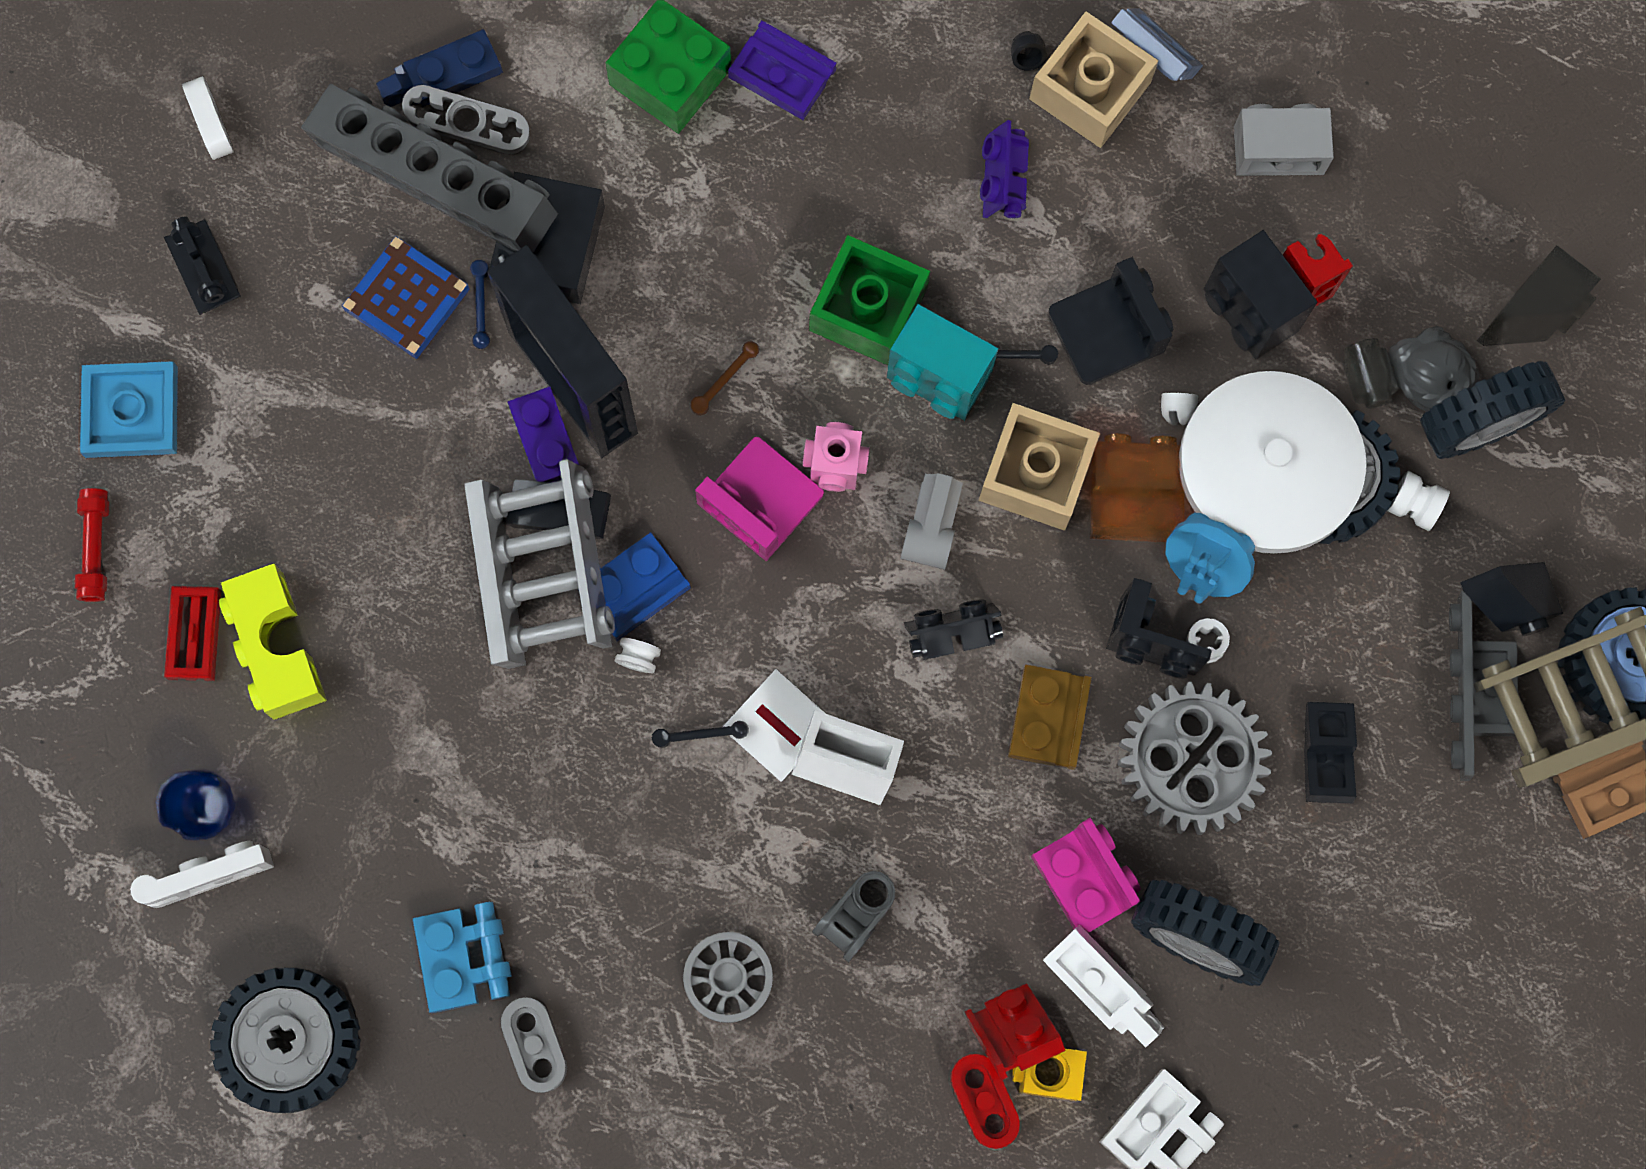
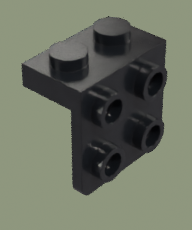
[1048,256,1174,385]

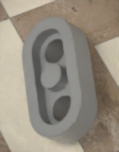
[501,998,567,1093]

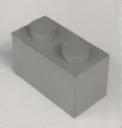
[1234,104,1334,176]

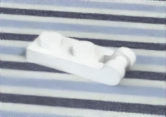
[130,841,274,908]

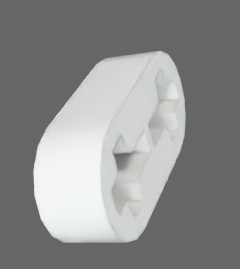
[182,76,234,160]

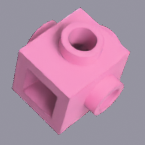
[803,422,870,492]

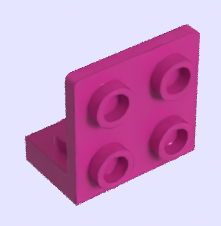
[695,437,824,561]
[1031,818,1141,933]

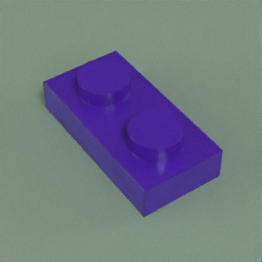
[507,387,579,483]

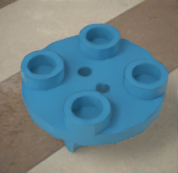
[1165,513,1255,603]

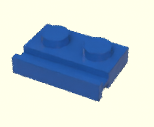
[578,532,691,642]

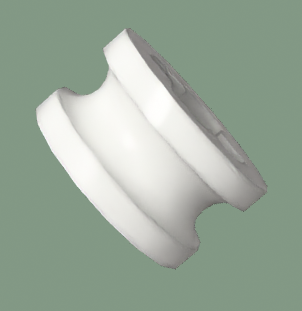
[1186,618,1230,663]
[614,638,661,673]

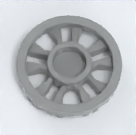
[683,932,773,1023]

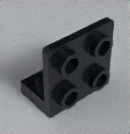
[1106,578,1212,679]

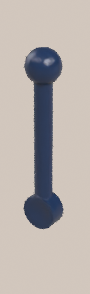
[470,260,490,349]

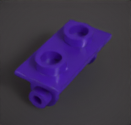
[980,120,1029,218]

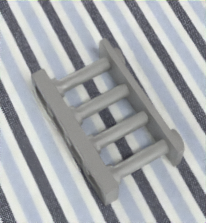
[464,459,615,669]

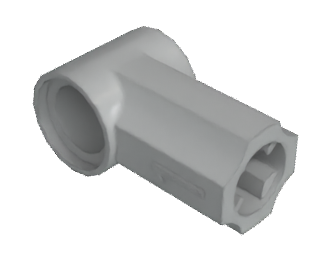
[900,473,963,570]

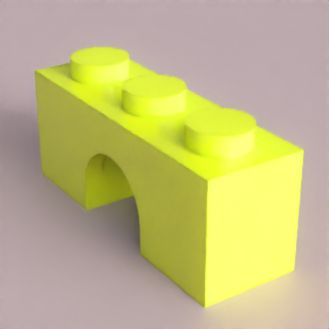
[219,564,327,720]

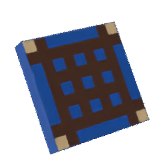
[342,236,470,359]

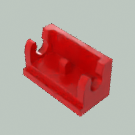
[1283,234,1353,307]

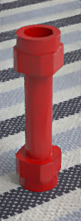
[75,488,109,602]

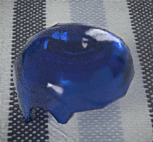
[155,768,236,841]

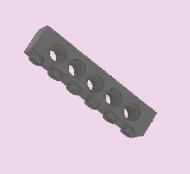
[301,83,558,252]

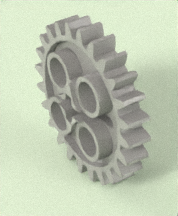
[1117,682,1272,835]

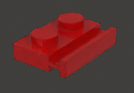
[965,983,1066,1080]

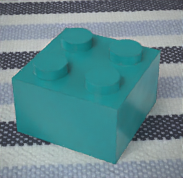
[887,304,999,421]

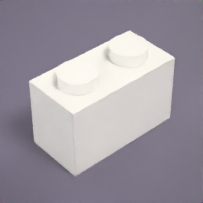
[792,710,904,805]

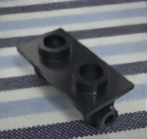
[164,217,241,315]
[904,599,1003,661]

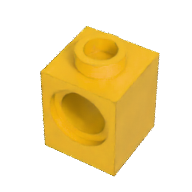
[1012,1049,1087,1101]

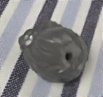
[1388,326,1479,412]

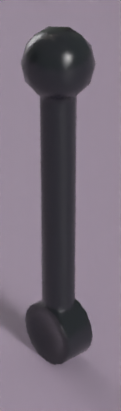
[996,345,1059,365]
[652,721,749,748]

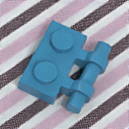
[413,902,511,1014]

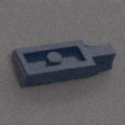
[376,29,503,107]

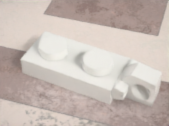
[1043,924,1164,1047]

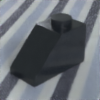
[1460,562,1563,636]

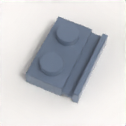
[1111,8,1203,81]

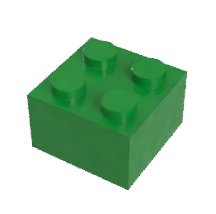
[605,0,731,134]
[809,235,930,365]

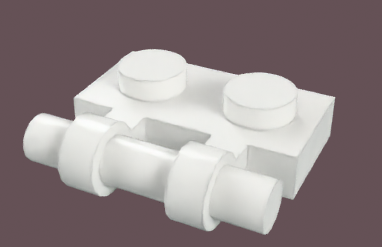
[1099,1069,1224,1169]

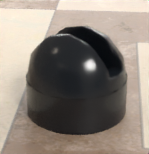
[1011,31,1047,71]

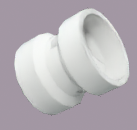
[1387,471,1450,531]

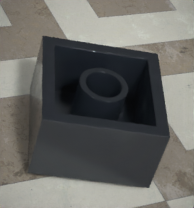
[1204,229,1318,360]

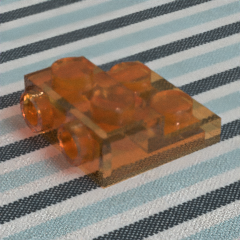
[1090,433,1185,542]

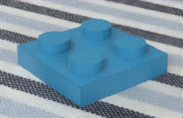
[80,361,178,458]

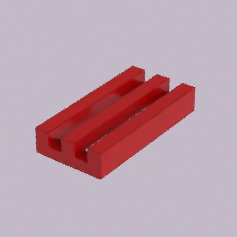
[164,586,222,681]

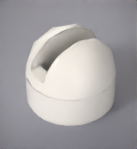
[1161,393,1198,426]

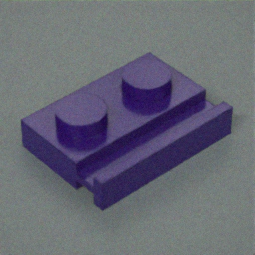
[728,20,836,120]

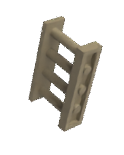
[1473,607,1646,788]

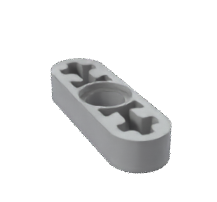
[402,85,530,154]

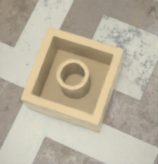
[1029,11,1159,148]
[979,403,1100,531]

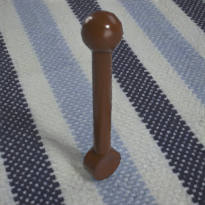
[691,341,760,416]

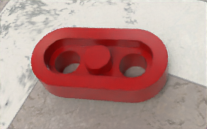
[950,1054,1020,1149]

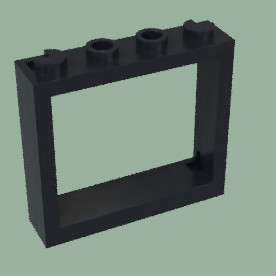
[487,245,638,459]

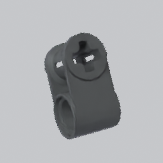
[812,871,895,963]

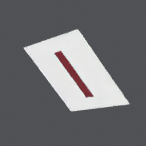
[723,669,826,782]

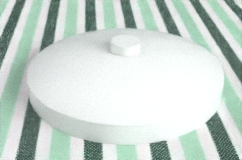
[1179,371,1366,554]

